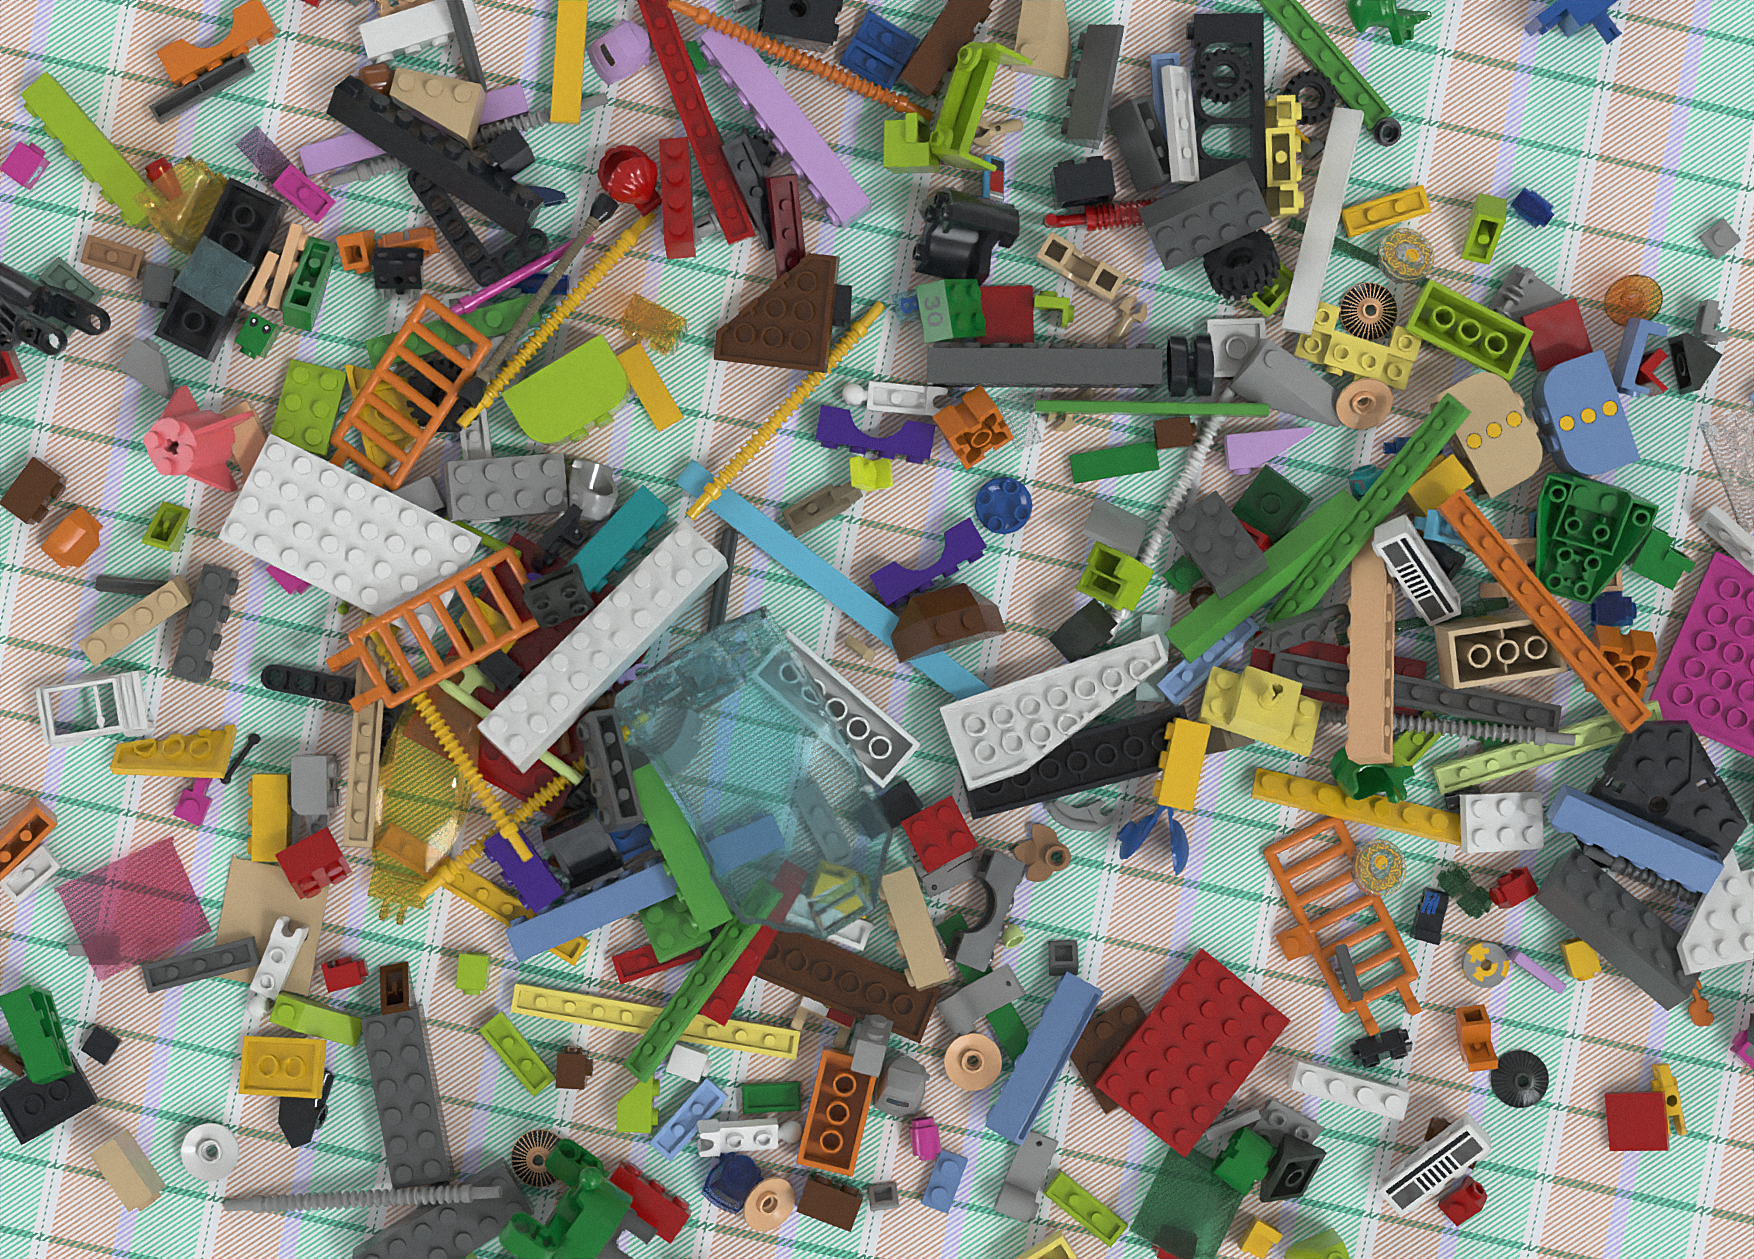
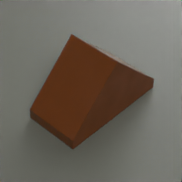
[380,961,417,1015]

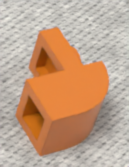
[1455,1004,1498,1072]

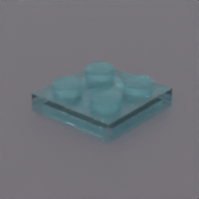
[173,235,256,317]

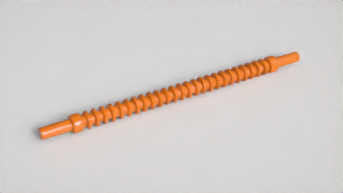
[667,0,934,122]

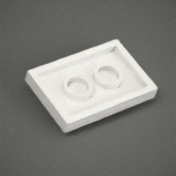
[1460,791,1544,853]

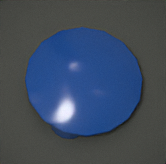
[975,477,1033,534]

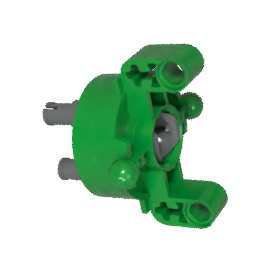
[498,1138,658,1259]

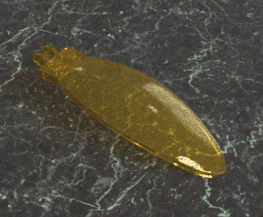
[367,655,480,926]

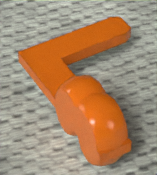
[1688,979,1714,1027]

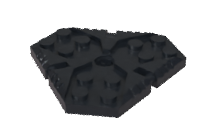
[1573,720,1748,869]

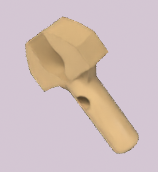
[972,116,1023,148]
[1107,296,1148,345]
[1047,388,1095,432]

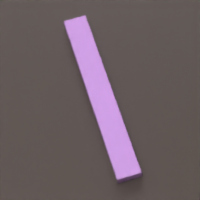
[298,83,529,177]

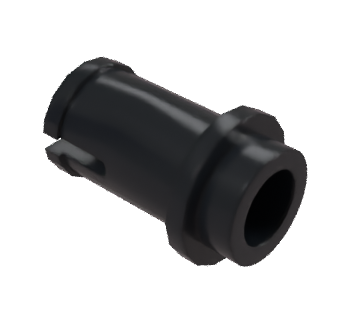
[1444,785,1481,812]

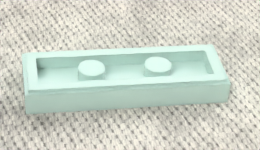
[1135,614,1171,702]

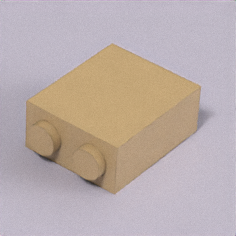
[89,1129,166,1212]

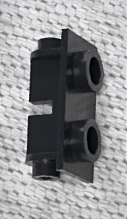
[1350,1027,1413,1068]

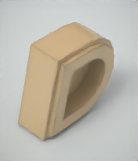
[844,634,877,662]

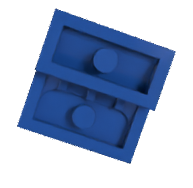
[839,10,920,91]

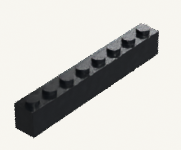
[326,75,544,238]

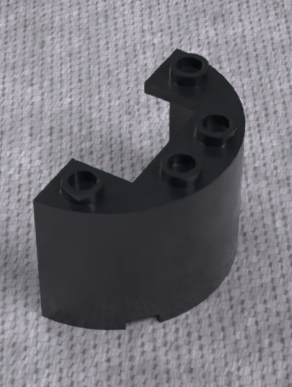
[912,188,1020,287]

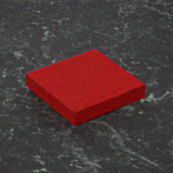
[976,285,1034,345]
[1519,297,1593,372]
[1604,1091,1670,1151]

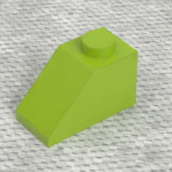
[1461,193,1507,265]

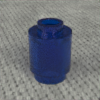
[1510,187,1555,229]

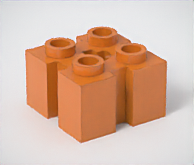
[932,384,1014,470]
[1584,625,1658,699]

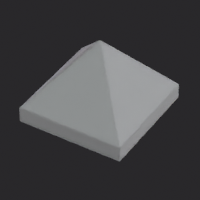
[868,1182,899,1211]

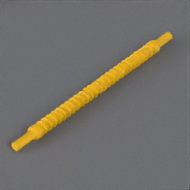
[456,212,656,429]
[685,300,886,521]
[361,616,533,862]
[417,709,650,900]

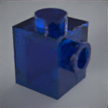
[1590,591,1637,627]

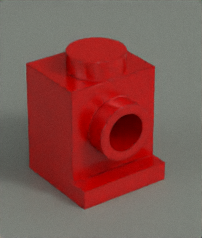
[1489,866,1539,909]
[321,956,369,993]

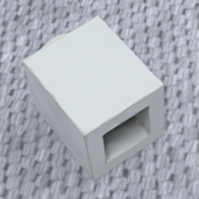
[666,1040,712,1083]

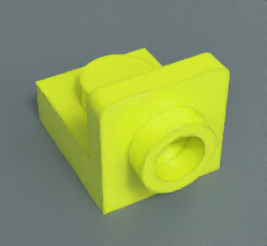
[849,456,893,492]

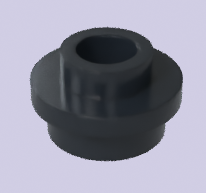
[1373,117,1402,147]

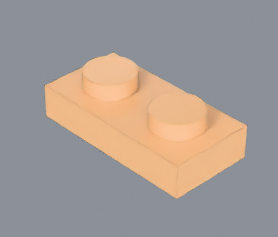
[243,250,279,308]

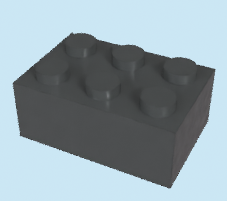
[1168,490,1269,600]

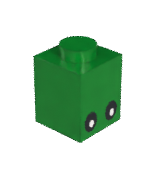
[234,312,282,360]

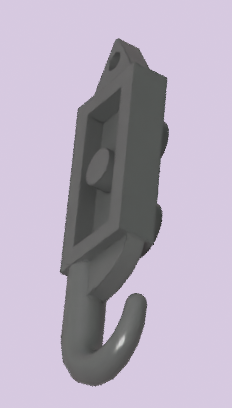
[1251,604,1351,654]

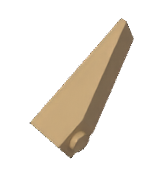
[1011,0,1072,80]

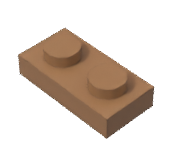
[80,235,146,280]

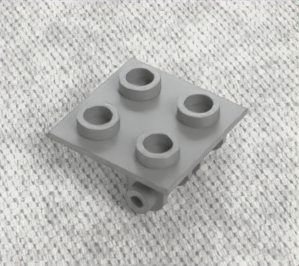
[1487,264,1564,325]
[1251,1097,1324,1148]

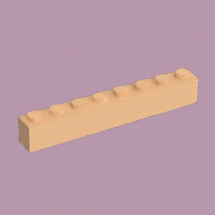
[1345,533,1395,765]

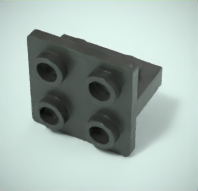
[522,562,595,629]

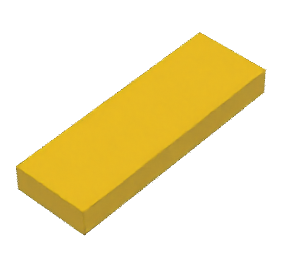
[1340,185,1432,239]
[617,343,684,433]

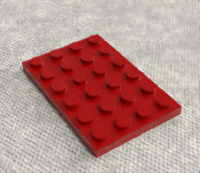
[1093,948,1291,1158]

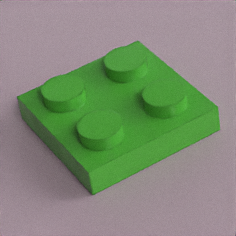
[638,894,713,963]

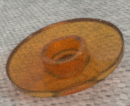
[1604,274,1663,327]

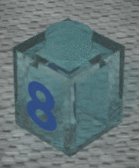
[891,288,921,325]

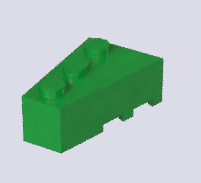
[0,985,75,1085]

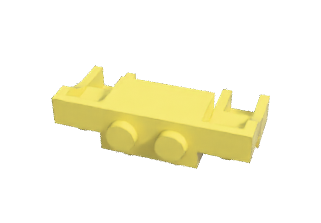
[1265,95,1304,219]
[1293,301,1422,392]

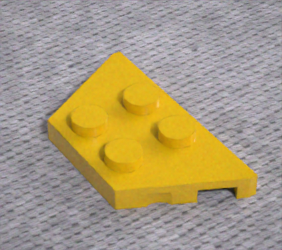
[345,364,421,469]

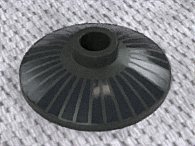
[1491,1050,1549,1108]

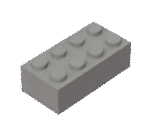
[443,453,569,522]

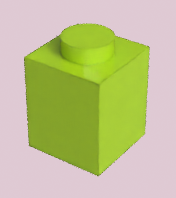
[456,951,491,995]

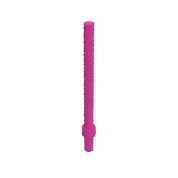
[440,234,594,324]

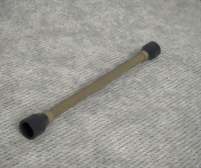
[456,193,619,409]

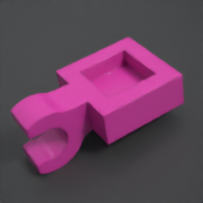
[173,778,213,826]

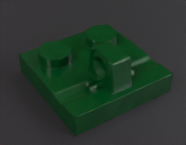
[1231,464,1313,543]

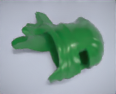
[1345,0,1432,45]
[1330,746,1415,804]

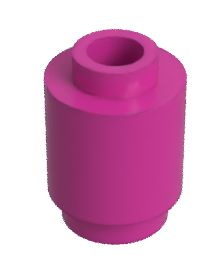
[909,1116,941,1161]

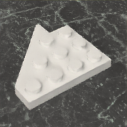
[1677,848,1754,975]

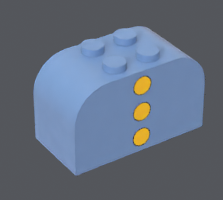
[1532,349,1641,477]

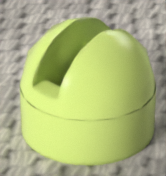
[1001,924,1026,949]

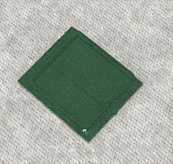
[1129,1147,1244,1259]

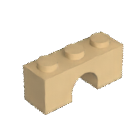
[1035,231,1126,304]

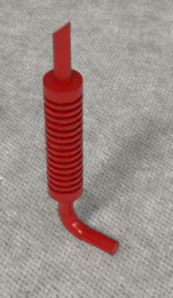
[1043,197,1163,232]

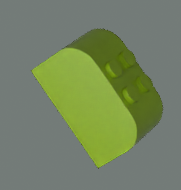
[501,333,631,446]

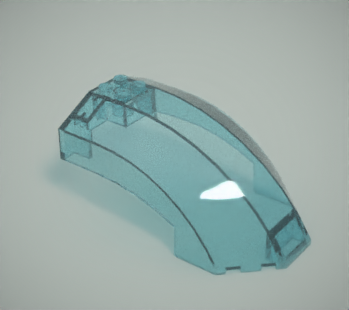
[614,605,894,940]

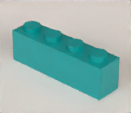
[565,485,669,595]

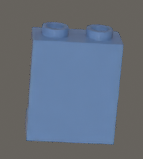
[1612,317,1669,398]

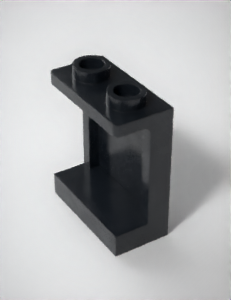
[540,803,626,894]

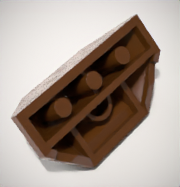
[890,583,1007,664]

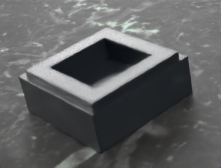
[81,1025,123,1066]

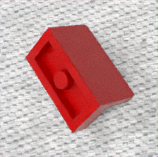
[1635,348,1668,397]

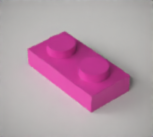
[272,163,336,224]

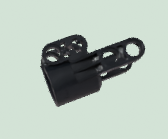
[0,262,111,356]

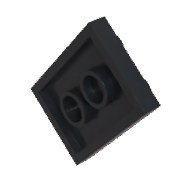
[0,1051,100,1145]

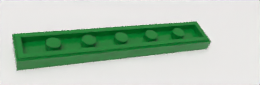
[935,912,1029,1065]

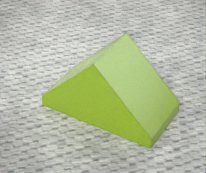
[1246,262,1294,318]
[142,501,191,552]

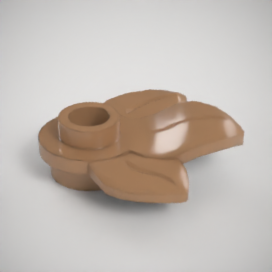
[1013,824,1071,882]

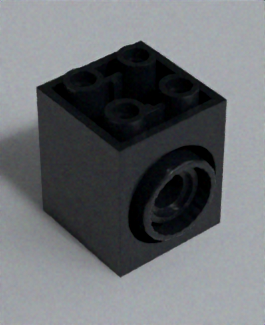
[757,0,843,53]

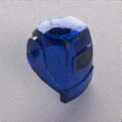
[701,1152,764,1215]

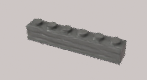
[149,53,256,125]

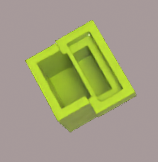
[883,113,940,174]
[1075,541,1154,612]

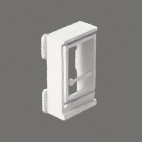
[35,670,155,749]

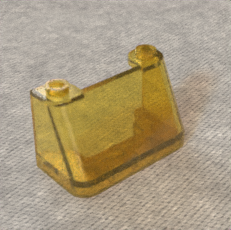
[133,155,228,257]

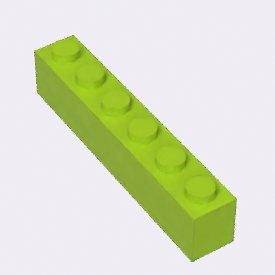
[20,72,168,229]

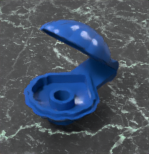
[1116,804,1189,876]

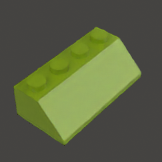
[1405,279,1533,383]

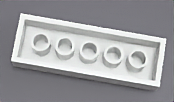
[751,630,921,788]

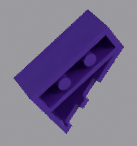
[483,819,565,914]

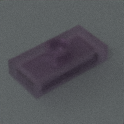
[235,125,296,185]

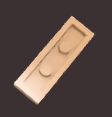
[267,222,309,312]

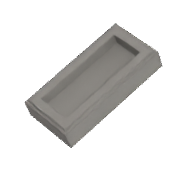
[1204,1105,1262,1141]

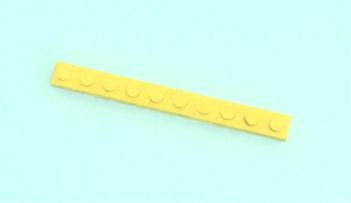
[510,982,801,1060]

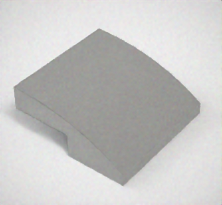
[1082,497,1149,558]

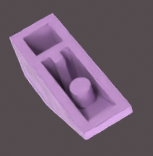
[1223,427,1314,476]

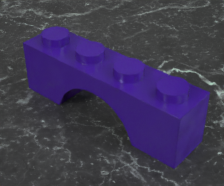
[815,405,936,465]
[869,517,987,608]

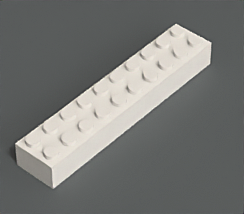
[477,520,728,774]

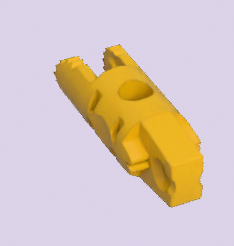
[1650,1063,1687,1138]

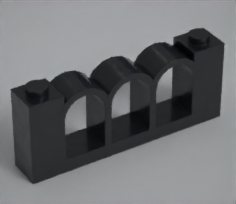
[1186,13,1266,191]

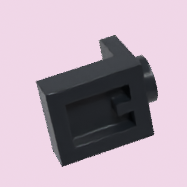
[477,649,525,692]

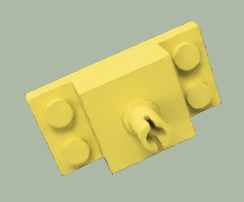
[1198,666,1322,757]

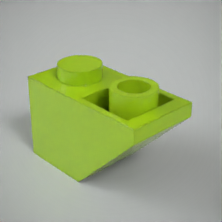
[616,1071,660,1133]

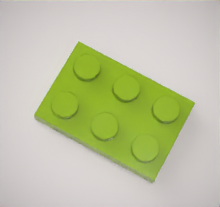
[271,359,348,457]

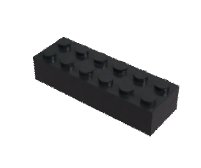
[154,177,289,363]

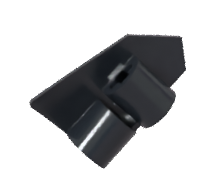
[278,1070,336,1149]

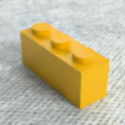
[1152,717,1211,811]
[247,773,292,862]

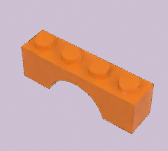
[156,0,280,87]

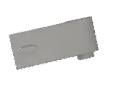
[936,963,1026,1036]
[993,1130,1059,1223]

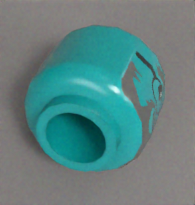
[1349,464,1384,502]

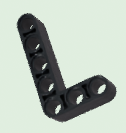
[407,169,550,288]
[261,664,405,769]

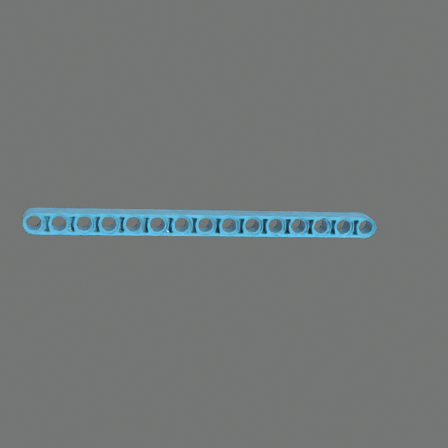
[675,459,992,701]

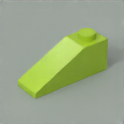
[269,991,363,1047]

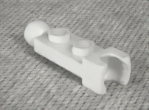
[842,381,948,417]
[247,915,309,1018]
[697,1118,803,1157]

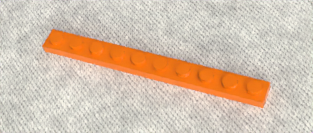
[1436,488,1652,734]

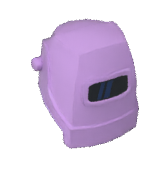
[587,19,652,85]

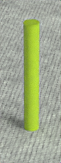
[444,515,522,559]

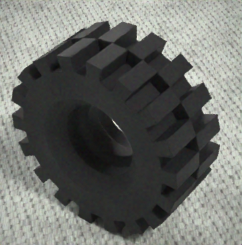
[1203,229,1281,300]
[406,359,479,433]

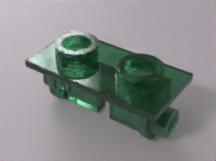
[1436,861,1492,920]

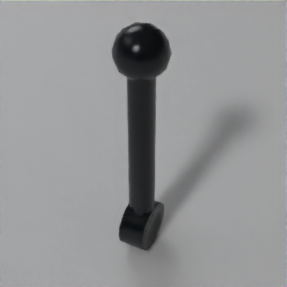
[220,733,261,785]

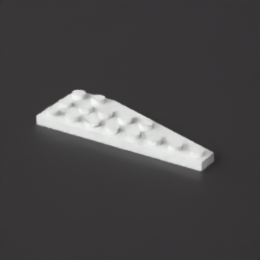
[939,634,1168,791]

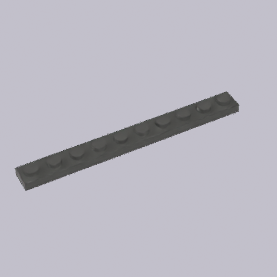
[1271,652,1562,732]

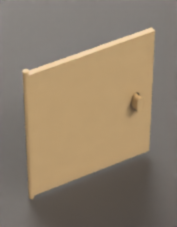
[210,854,330,995]

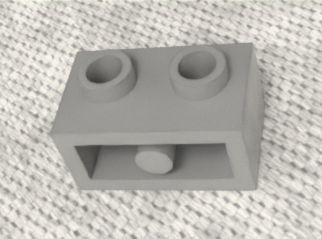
[849,1014,894,1078]

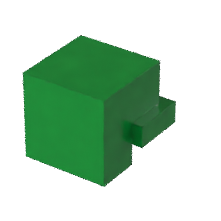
[1625,525,1696,591]

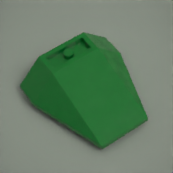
[1535,473,1659,605]

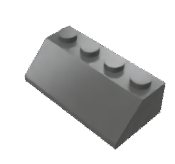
[1060,24,1125,150]

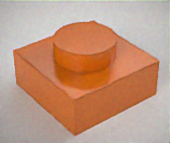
[1276,923,1316,962]

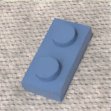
[921,1148,968,1214]

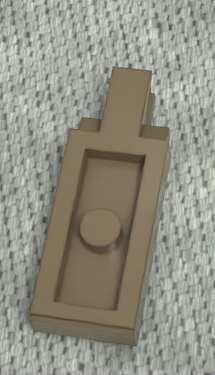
[782,481,863,538]

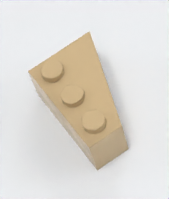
[390,67,487,150]

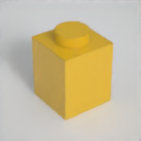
[1558,937,1602,981]

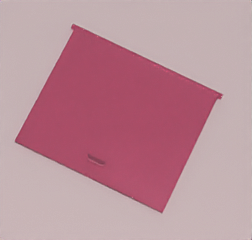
[54,836,212,982]

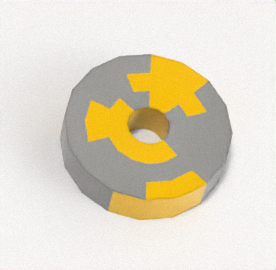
[1462,941,1509,988]

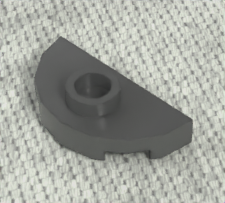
[1335,944,1364,1002]

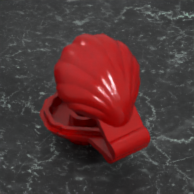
[597,145,662,217]

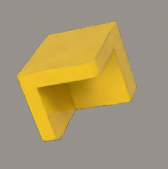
[1237,1215,1283,1259]

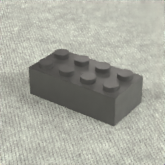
[1139,160,1273,271]

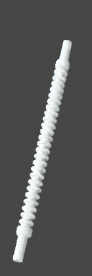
[1106,382,1236,645]

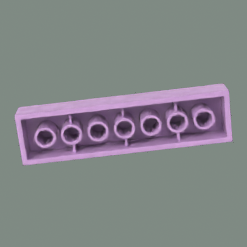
[700,16,871,230]

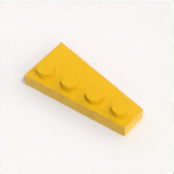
[110,724,237,779]

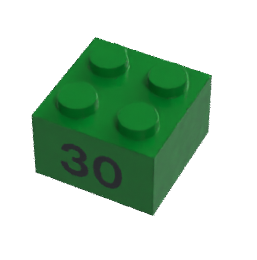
[916,279,986,344]

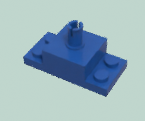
[1524,0,1622,45]

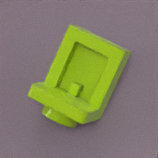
[1033,291,1074,329]

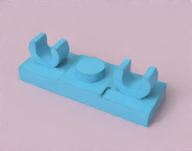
[1413,509,1469,548]

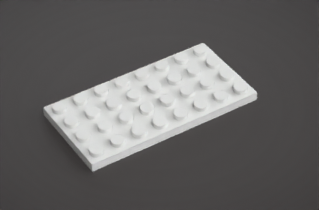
[218,433,482,641]

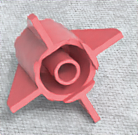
[144,385,255,493]

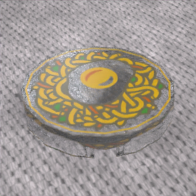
[1377,228,1435,284]
[1350,839,1407,897]

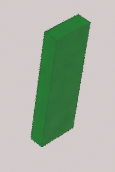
[1069,441,1160,484]

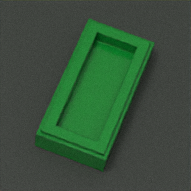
[742,1081,801,1114]

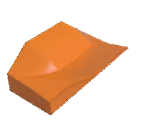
[41,506,104,568]

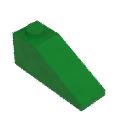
[282,236,338,332]

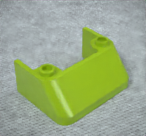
[929,42,1033,172]

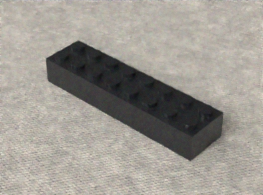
[957,704,1188,820]

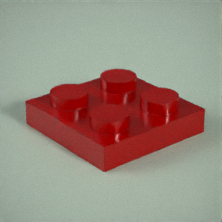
[900,795,978,873]

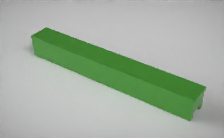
[1164,488,1358,664]

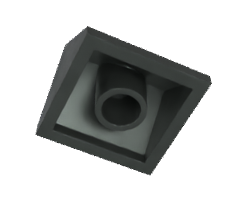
[1668,332,1723,395]
[1259,1133,1327,1203]

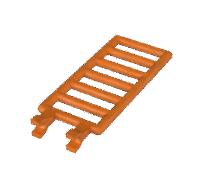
[329,293,492,491]
[326,546,540,714]
[1263,816,1422,1037]

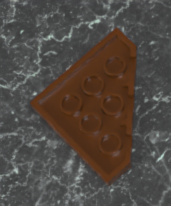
[713,253,840,373]

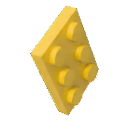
[238,1036,327,1099]

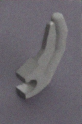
[1045,799,1118,832]

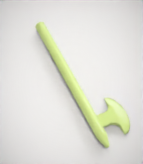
[438,664,584,786]

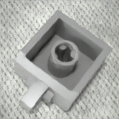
[291,754,342,836]

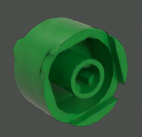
[1211,1126,1278,1196]

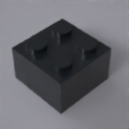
[1050,156,1116,210]

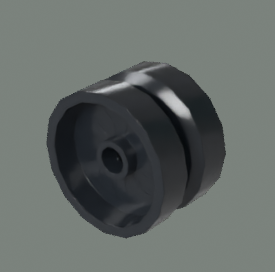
[1166,333,1214,398]

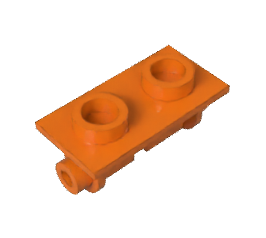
[377,226,440,258]

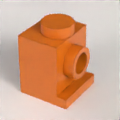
[336,229,376,274]

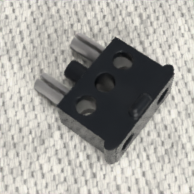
[370,247,425,301]

